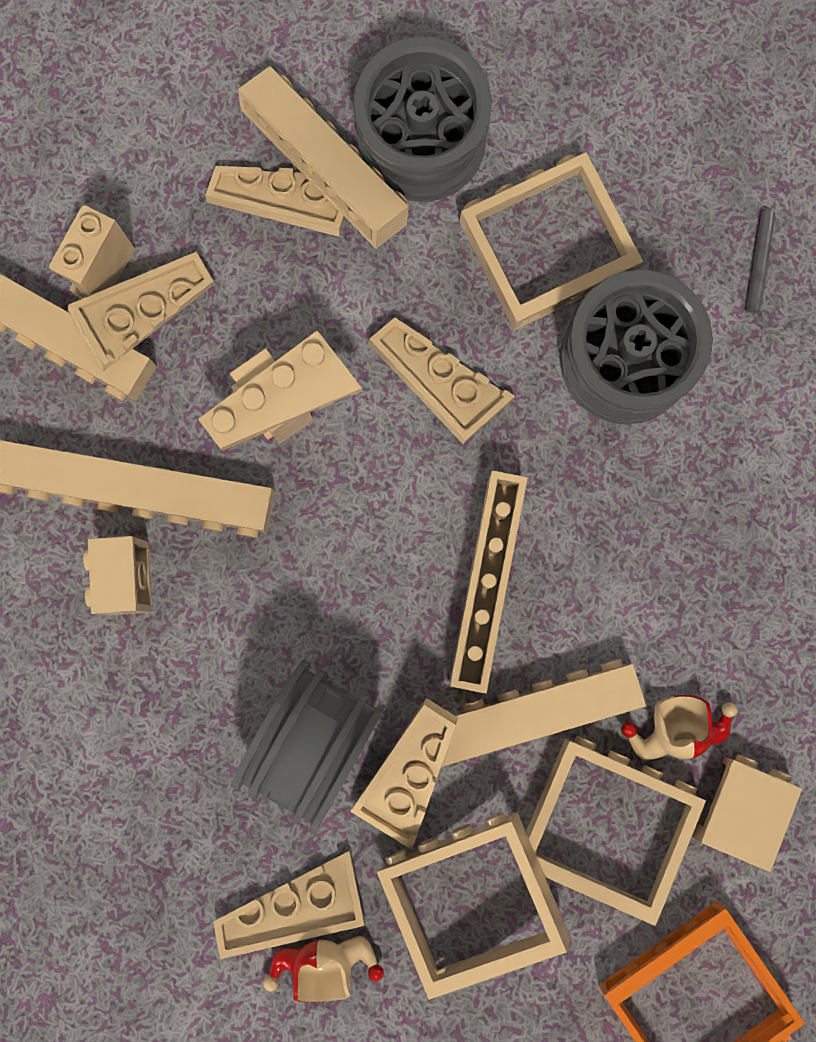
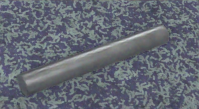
[746,210,776,314]

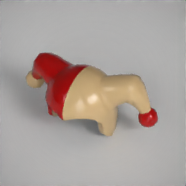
[621,695,738,761]
[263,936,384,1002]

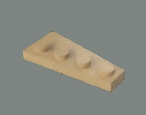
[205,166,345,237]
[68,252,213,371]
[368,318,515,444]
[198,331,363,451]
[350,698,458,850]
[213,850,365,959]

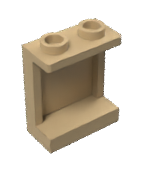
[49,205,135,298]
[693,754,802,873]

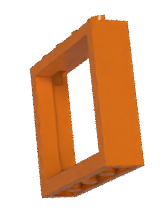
[598,901,805,1042]

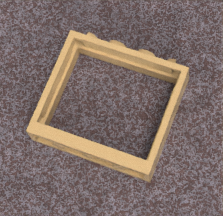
[460,152,643,331]
[515,736,706,926]
[377,812,571,1000]

